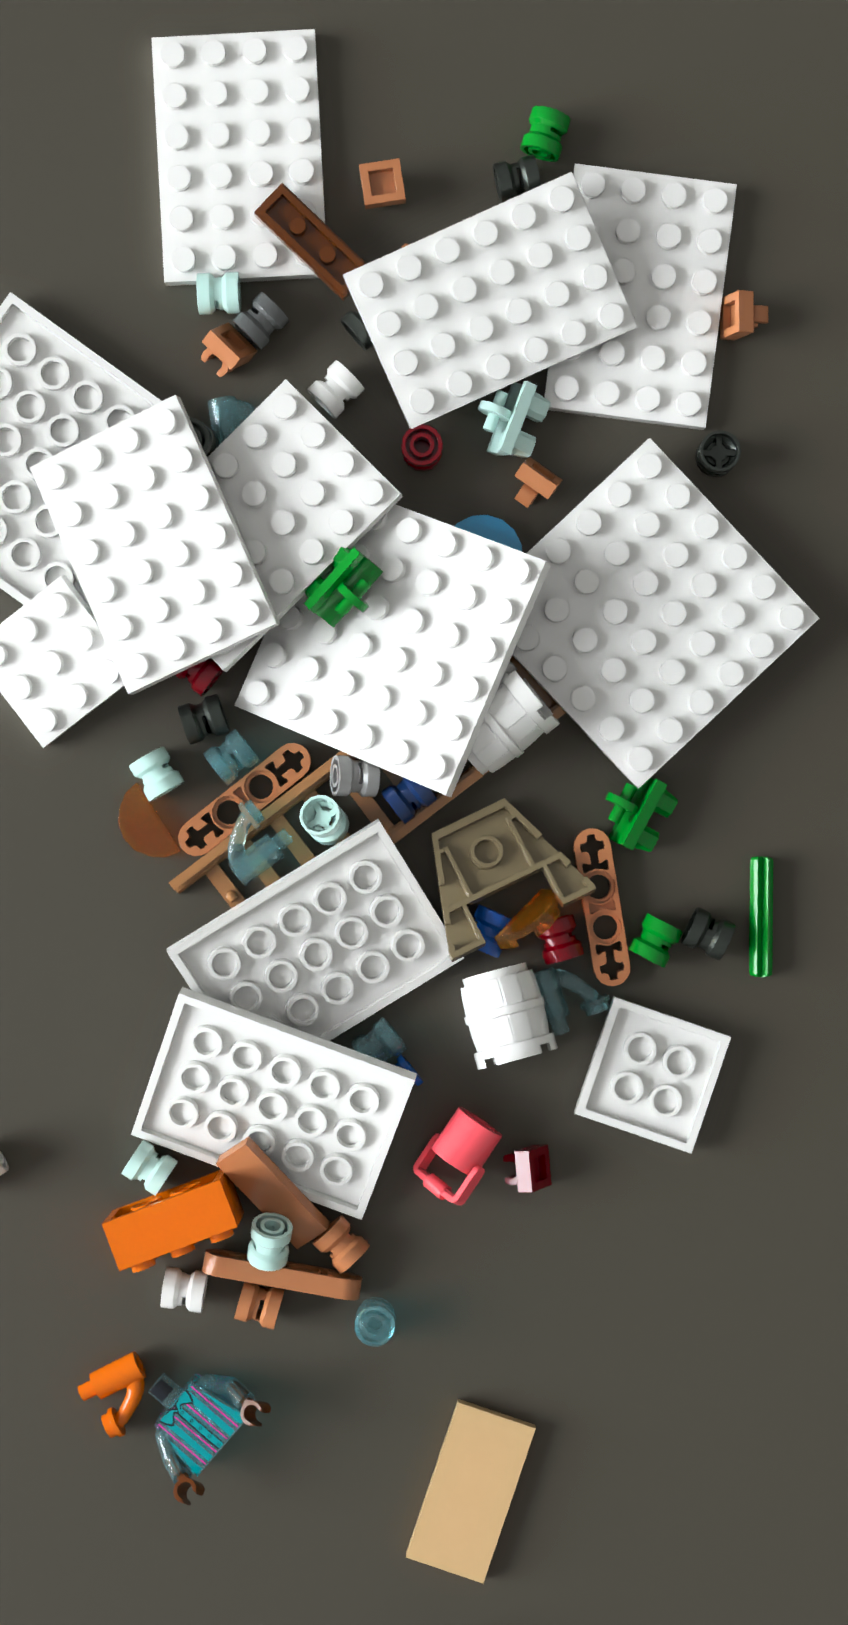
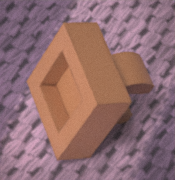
[359,158,406,210]
[720,290,768,341]
[201,322,257,377]
[514,457,563,508]

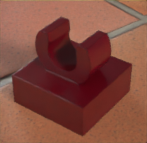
[503,1144,552,1193]

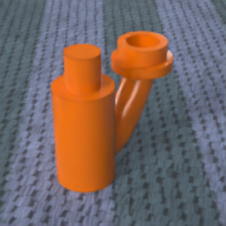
[77,1351,146,1438]

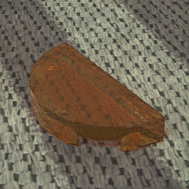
[118,782,181,857]
[494,889,560,949]

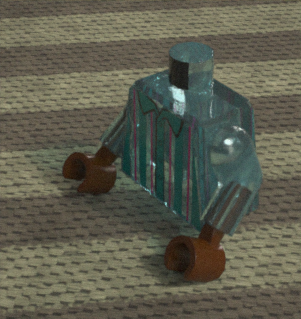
[148,1373,271,1506]

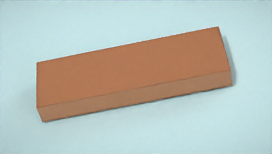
[216,1136,330,1249]

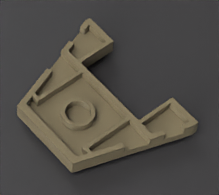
[431,798,596,962]

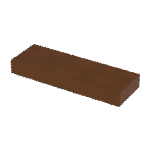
[254,183,367,301]

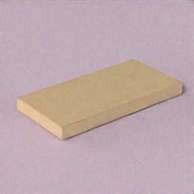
[406,1399,536,1584]

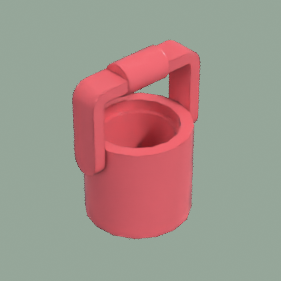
[413,1106,502,1205]

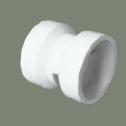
[307,360,365,419]
[160,1266,208,1313]

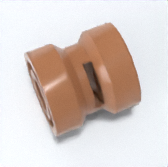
[312,1215,370,1274]
[234,1282,285,1330]

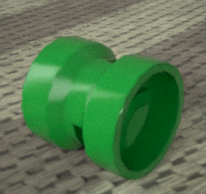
[520,106,571,162]
[628,913,683,968]

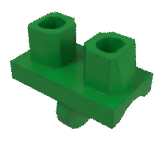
[304,547,383,628]
[605,777,678,852]

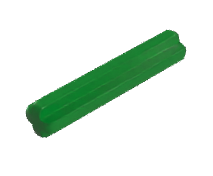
[749,856,773,977]

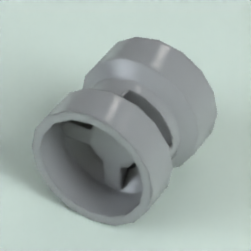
[330,755,380,797]

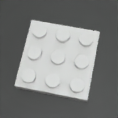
[0,575,124,748]
[574,996,731,1154]

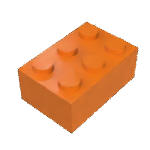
[102,1169,244,1273]

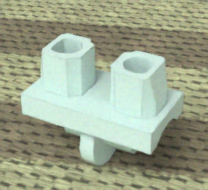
[477,381,551,458]

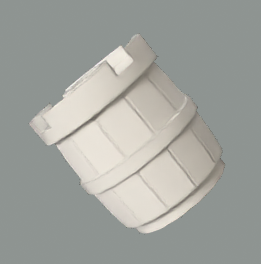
[468,662,560,775]
[461,962,558,1070]

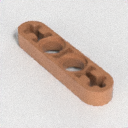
[178,743,312,856]
[573,828,630,986]
[202,1249,363,1300]

